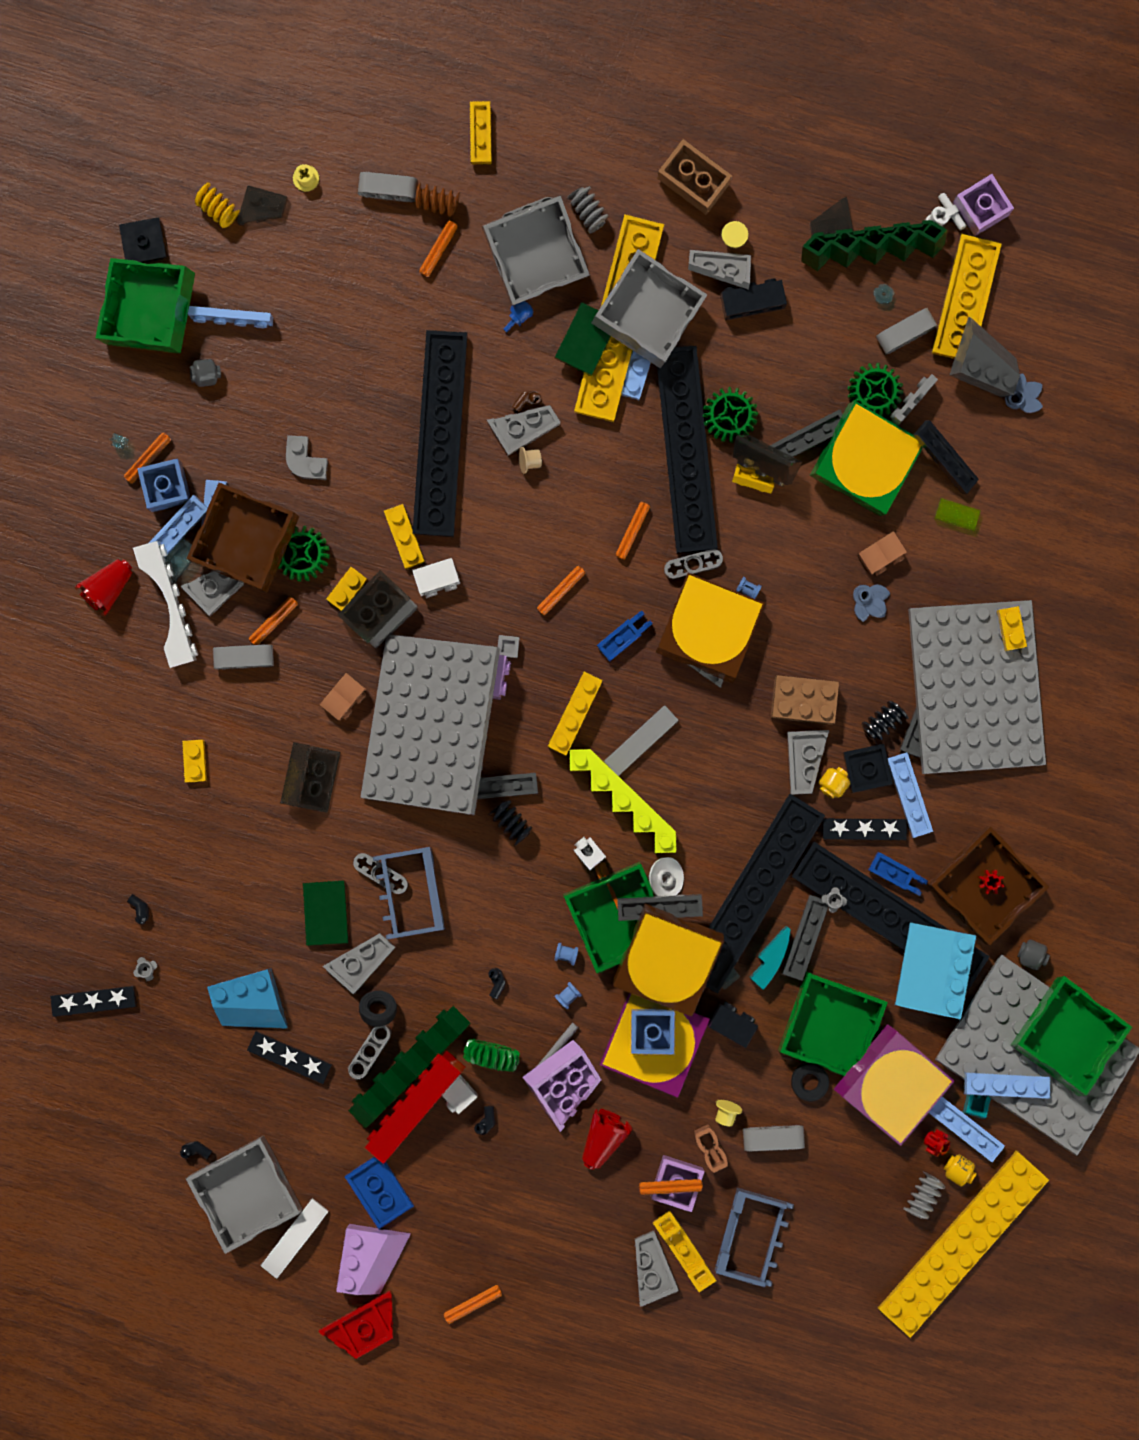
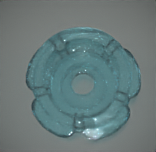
[874,284,894,304]
[109,433,129,450]

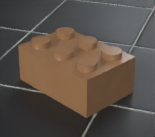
[657,139,732,215]
[770,675,839,725]

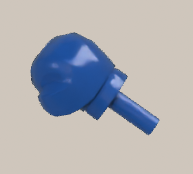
[503,301,534,332]

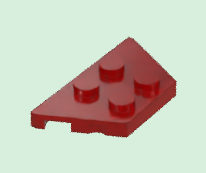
[319,1290,393,1359]

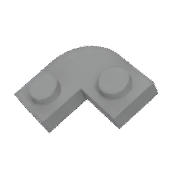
[286,435,328,480]

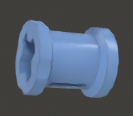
[736,576,762,599]
[554,943,579,966]
[555,982,582,1009]

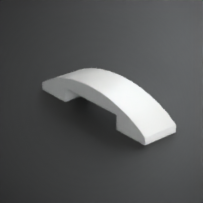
[261,1198,329,1279]

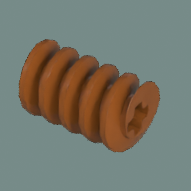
[415,182,460,217]

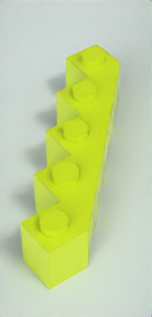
[570,749,676,853]

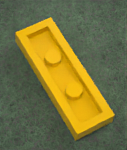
[470,101,492,164]
[384,504,425,569]

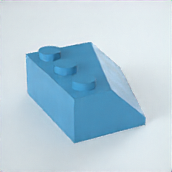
[207,968,288,1028]

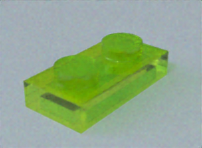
[934,498,981,531]

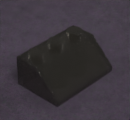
[733,434,802,487]
[338,570,411,644]
[280,742,341,813]

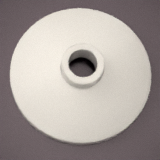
[649,857,684,896]

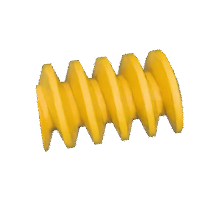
[195,182,240,228]

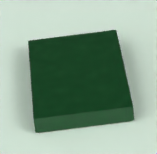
[555,302,611,377]
[303,880,349,946]

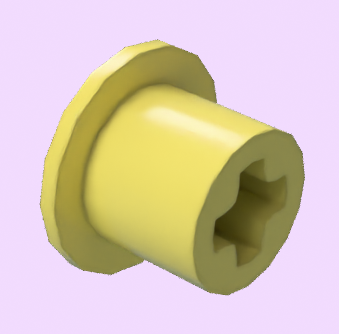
[293,164,319,192]
[722,221,748,248]
[715,1100,742,1126]

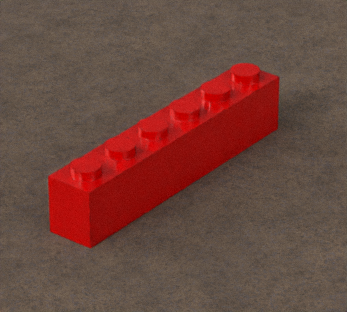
[364,1051,466,1164]

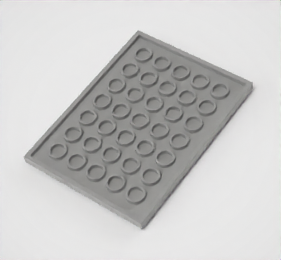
[908,600,1046,774]
[360,635,500,815]
[935,955,1139,1156]

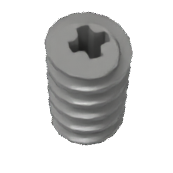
[567,186,608,233]
[903,1171,945,1219]

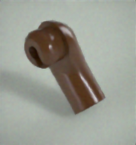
[511,391,541,413]

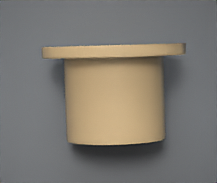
[519,447,542,474]

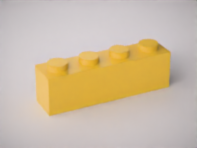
[548,672,603,756]

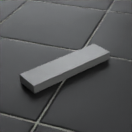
[604,705,679,776]

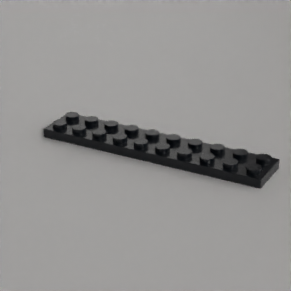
[412,330,468,537]
[657,345,718,554]
[705,794,825,994]
[791,842,990,992]

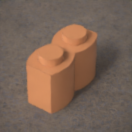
[857,531,907,576]
[320,673,366,721]
[694,1124,728,1172]

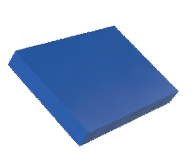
[345,1156,414,1229]

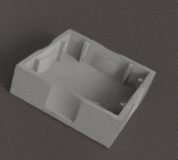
[482,196,589,305]
[591,249,707,368]
[186,1135,303,1254]

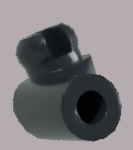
[474,1105,495,1135]

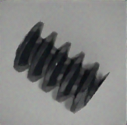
[861,701,909,745]
[488,800,533,846]

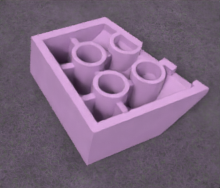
[523,1040,601,1132]
[336,1224,411,1295]

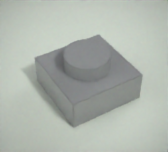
[498,635,520,658]

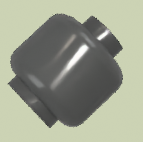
[190,359,221,387]
[1017,940,1050,970]

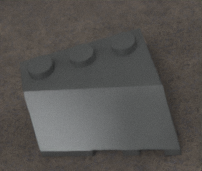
[950,317,1020,397]

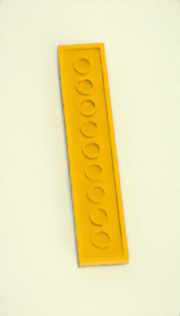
[574,214,664,422]
[878,1151,1049,1338]

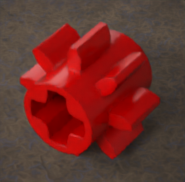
[978,869,1004,894]
[924,1129,951,1157]

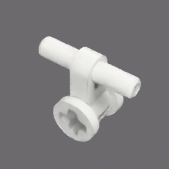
[925,193,966,230]

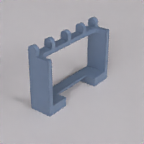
[373,847,445,939]
[715,1188,794,1287]

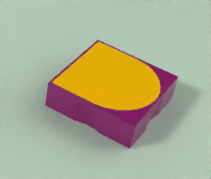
[600,992,710,1097]
[834,1024,954,1146]

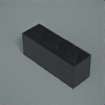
[720,278,787,321]

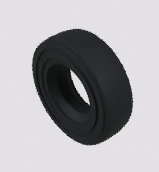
[359,991,397,1027]
[791,1063,829,1101]

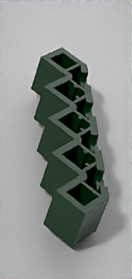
[801,220,947,271]
[348,1006,471,1129]

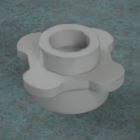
[822,888,847,913]
[133,957,157,981]

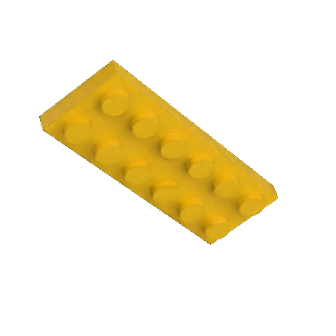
[931,234,1001,359]

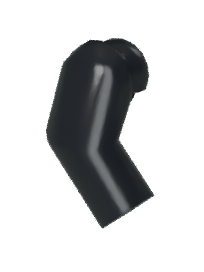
[127,894,149,925]
[488,968,506,1000]
[180,1141,213,1160]

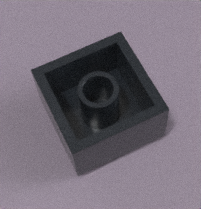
[708,1001,758,1048]

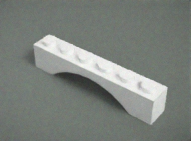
[133,541,198,668]

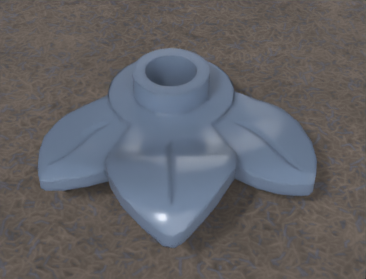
[1005,373,1043,413]
[853,585,890,622]

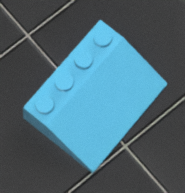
[895,923,976,1019]

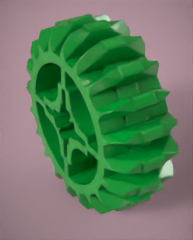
[847,363,903,417]
[703,387,758,443]
[278,526,330,582]
[463,1039,520,1072]

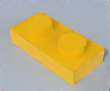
[732,464,776,494]
[326,567,368,612]
[997,606,1027,651]
[182,740,207,783]

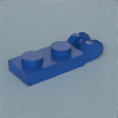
[596,611,653,662]
[868,852,928,896]

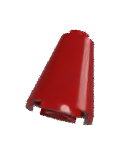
[75,559,132,616]
[582,1108,632,1170]

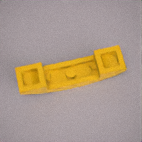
[653,1211,716,1292]

